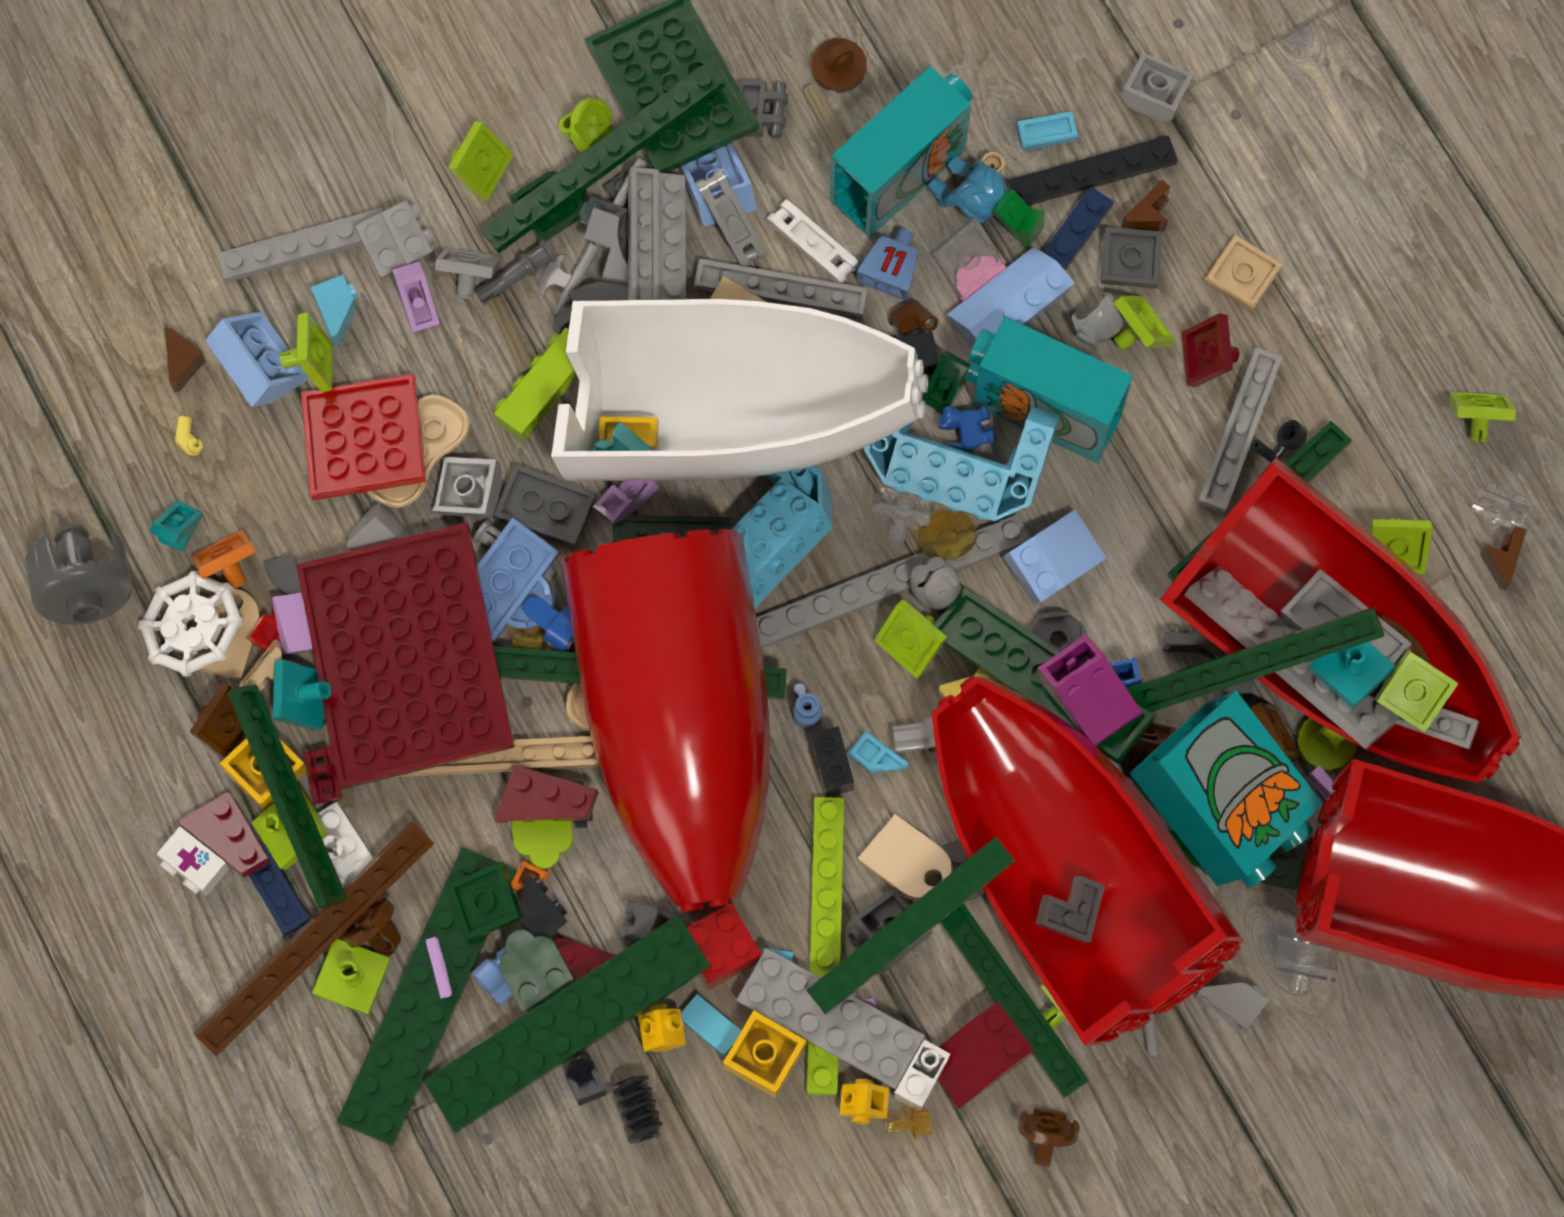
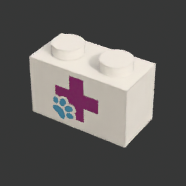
[157,827,230,896]

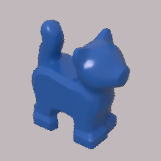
[938,405,996,451]

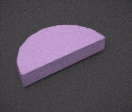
[426,937,452,999]

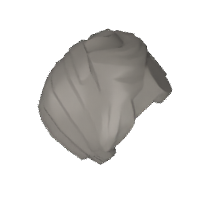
[1071,293,1125,348]
[910,557,961,610]

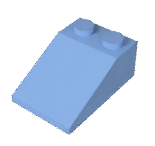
[679,143,757,227]
[1003,510,1107,606]

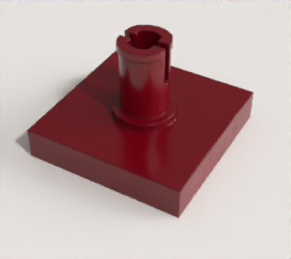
[1182,313,1240,387]

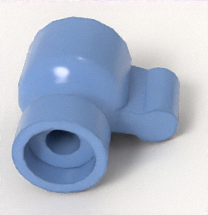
[793,684,822,730]
[471,946,513,1006]

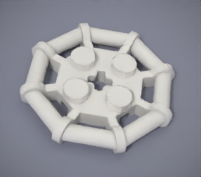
[138,571,244,677]

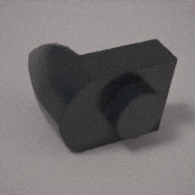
[566,1056,607,1106]

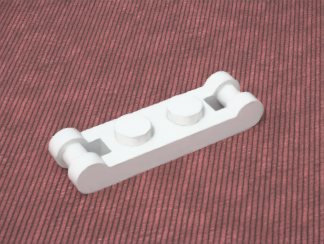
[765,200,860,283]

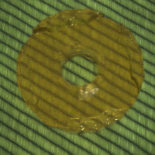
[918,511,977,560]

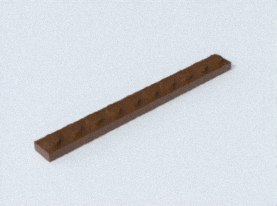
[193,821,434,1056]

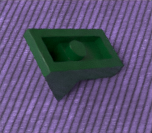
[922,351,971,413]

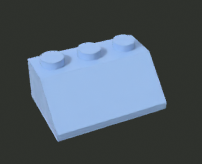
[205,312,309,407]

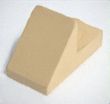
[239,639,282,692]

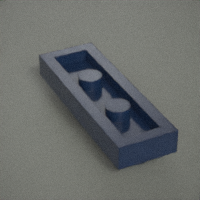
[1043,186,1114,270]
[249,844,310,936]

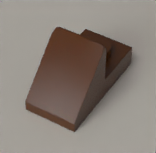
[1121,180,1170,231]
[1480,526,1527,590]

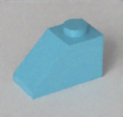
[311,275,358,347]

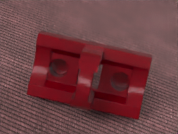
[303,746,343,805]

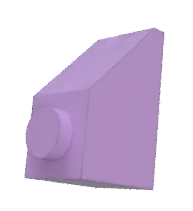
[392,261,440,332]

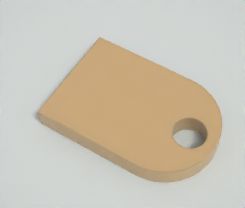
[194,589,261,681]
[857,814,953,901]

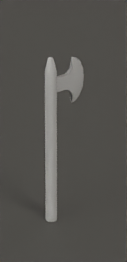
[538,158,647,310]

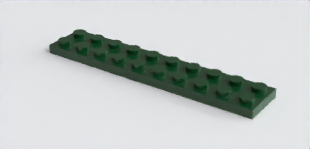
[337,847,517,1147]
[423,915,712,1133]

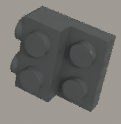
[845,887,933,973]

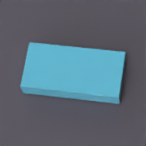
[1017,111,1079,151]
[681,994,741,1057]

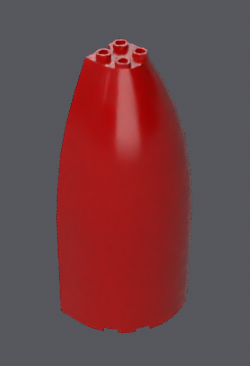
[1160,457,1522,783]
[562,529,770,912]
[931,676,1244,1046]
[1295,759,1564,1000]

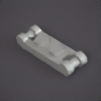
[695,169,767,267]

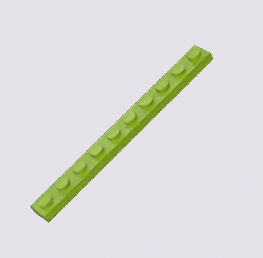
[807,797,844,1096]

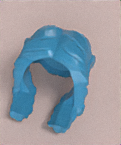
[928,156,1006,224]

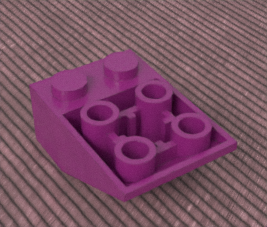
[1038,634,1142,746]

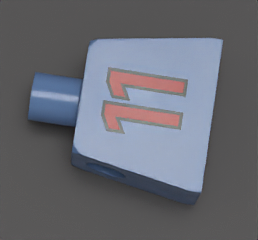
[857,228,918,302]

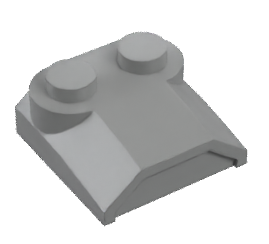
[1121,52,1194,122]
[432,457,502,521]

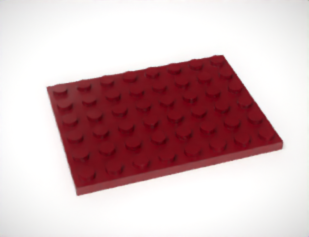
[296,522,515,790]

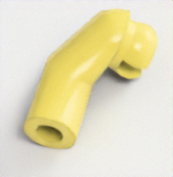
[175,416,203,456]

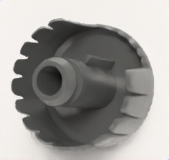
[25,524,132,625]

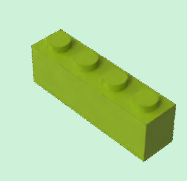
[494,328,578,443]

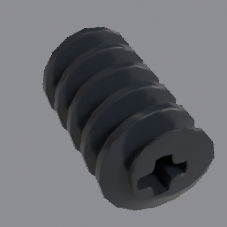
[613,1075,663,1144]

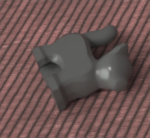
[620,900,681,942]

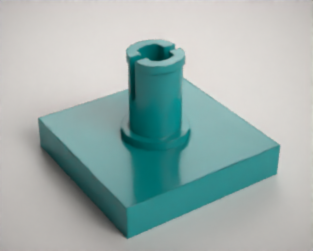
[1309,642,1396,709]
[272,660,331,731]

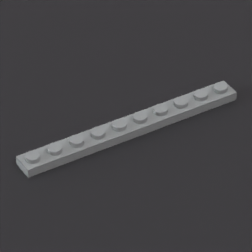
[756,514,1030,649]

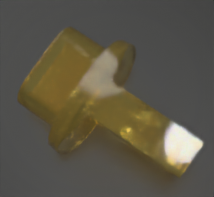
[886,1107,932,1140]

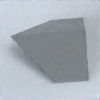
[347,501,408,549]

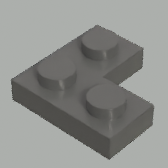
[1035,876,1105,943]

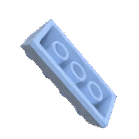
[946,247,1075,348]

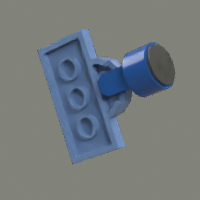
[477,517,575,652]

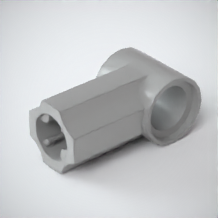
[892,717,936,753]

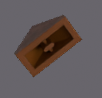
[165,328,206,392]

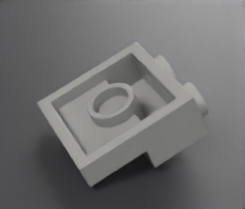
[354,200,434,277]

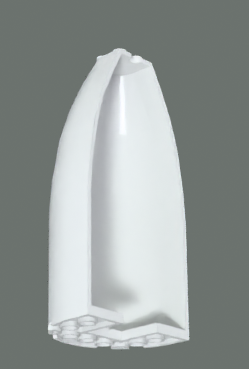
[551,299,928,481]

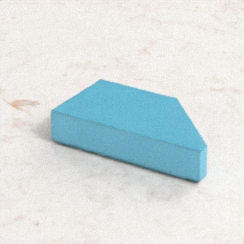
[848,731,909,774]

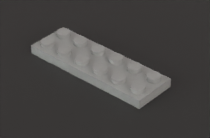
[736,948,925,1090]

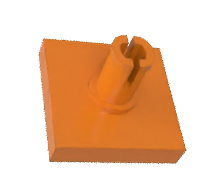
[190,529,256,589]

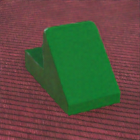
[992,190,1045,249]

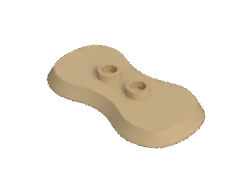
[367,395,470,508]

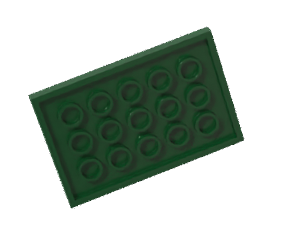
[584,0,760,173]

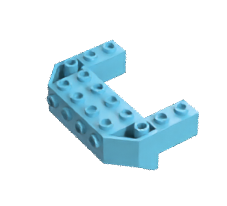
[864,406,1060,521]
[660,466,833,608]

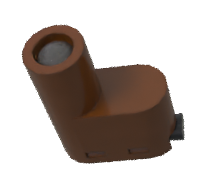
[888,300,938,333]

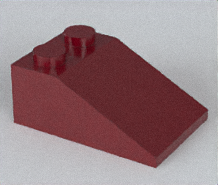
[938,1001,1034,1109]

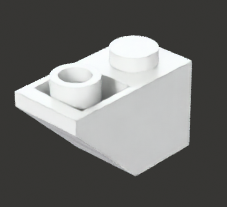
[894,1040,951,1112]

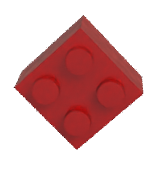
[687,903,762,990]

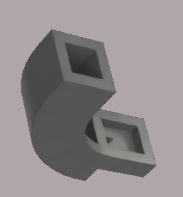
[553,282,628,334]
[1162,627,1253,701]

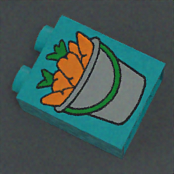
[830,66,973,238]
[965,317,1133,464]
[1130,691,1323,888]

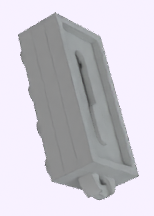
[1281,569,1412,695]

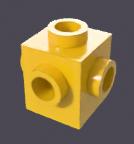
[638,1004,686,1052]
[840,1079,889,1124]

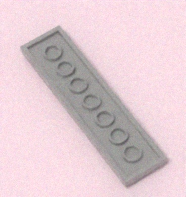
[1185,566,1399,749]

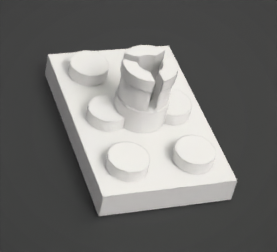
[317,801,373,887]

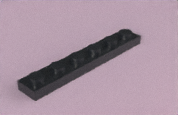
[1007,135,1178,206]

